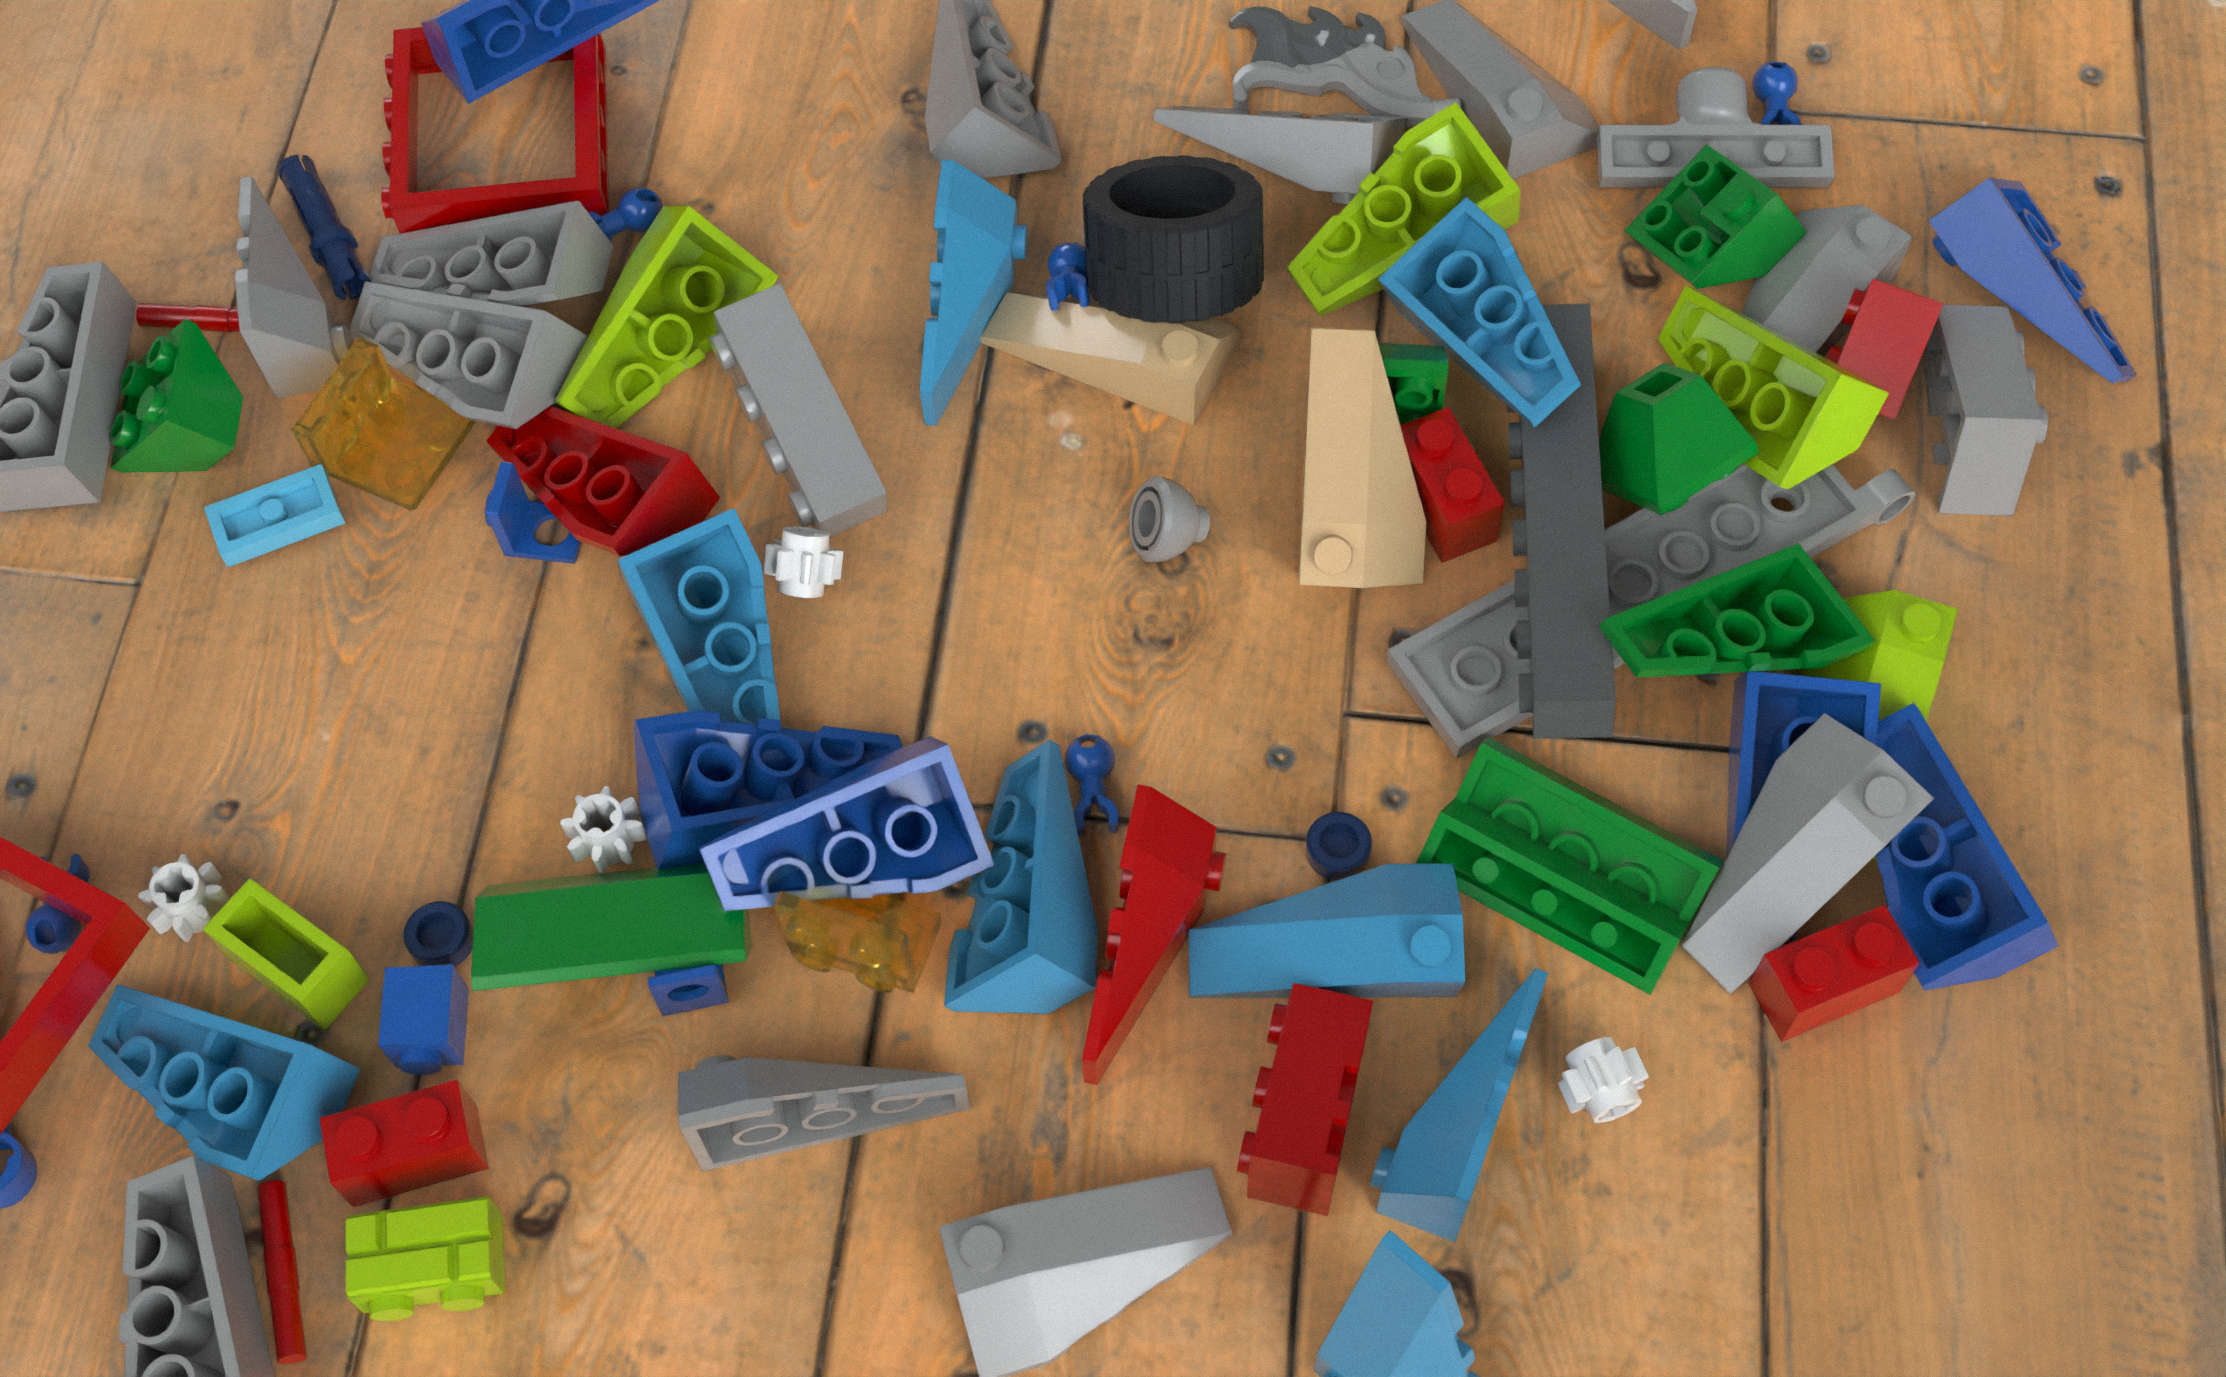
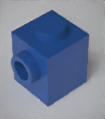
[378,964,469,1075]

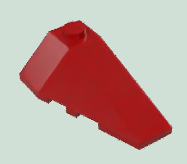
[486,406,720,556]
[1082,784,1227,1085]

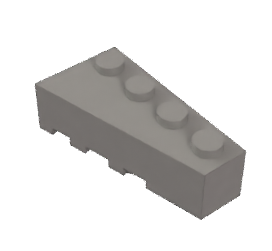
[0,261,137,512]
[709,283,887,538]
[119,1155,275,1377]

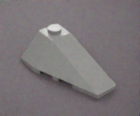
[1401,0,1599,179]
[369,200,614,306]
[1741,205,1913,357]
[349,281,588,429]
[1681,713,1934,995]
[678,1055,971,1172]
[939,1167,1232,1377]

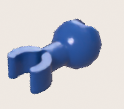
[1752,61,1801,125]
[587,187,663,242]
[1046,242,1090,311]
[1064,734,1119,837]
[25,854,90,954]

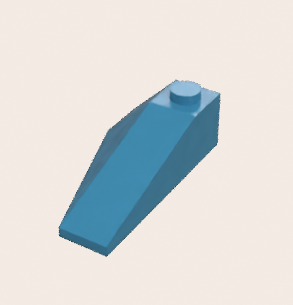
[920,159,1028,426]
[1378,197,1581,427]
[618,508,781,728]
[944,740,1098,1014]
[1189,864,1465,998]
[1369,968,1548,1242]
[88,984,361,1181]
[1314,1230,1479,1377]

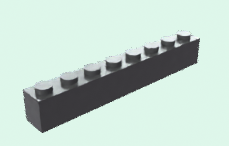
[1507,303,1616,739]

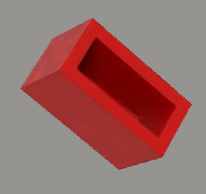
[1826,278,1944,421]
[1400,407,1505,563]
[1749,904,1920,1042]
[319,1079,489,1207]

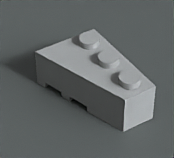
[1923,305,2048,516]

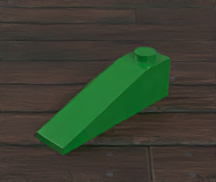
[1599,543,1876,678]

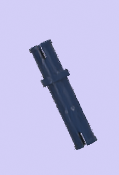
[278,154,371,300]

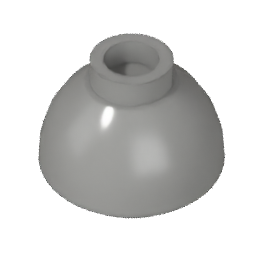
[1129,476,1210,562]

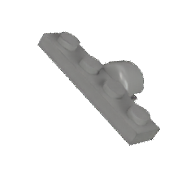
[1596,67,1835,188]

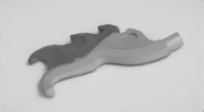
[1229,6,1461,127]

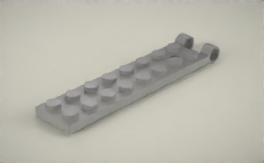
[1386,463,1915,759]

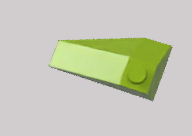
[555,205,779,428]
[1658,285,1889,490]
[1801,590,1958,861]

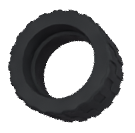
[1082,155,1264,324]

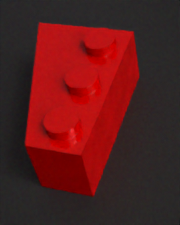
[1237,983,1374,1216]

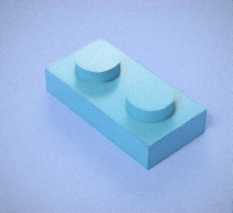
[204,464,346,567]

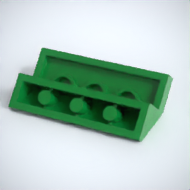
[1415,737,1724,995]
[471,862,752,991]

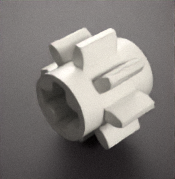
[763,526,843,598]
[560,786,647,873]
[138,854,231,942]
[1558,1037,1649,1123]

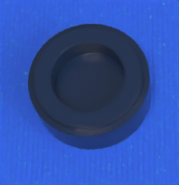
[1305,812,1372,881]
[403,901,474,967]

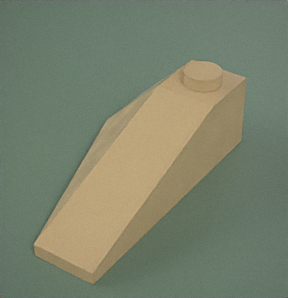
[980,292,1244,426]
[1298,328,1426,588]

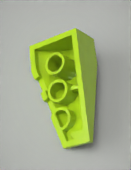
[1287,102,1521,317]

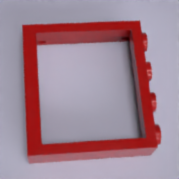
[381,27,610,234]
[0,837,150,1135]

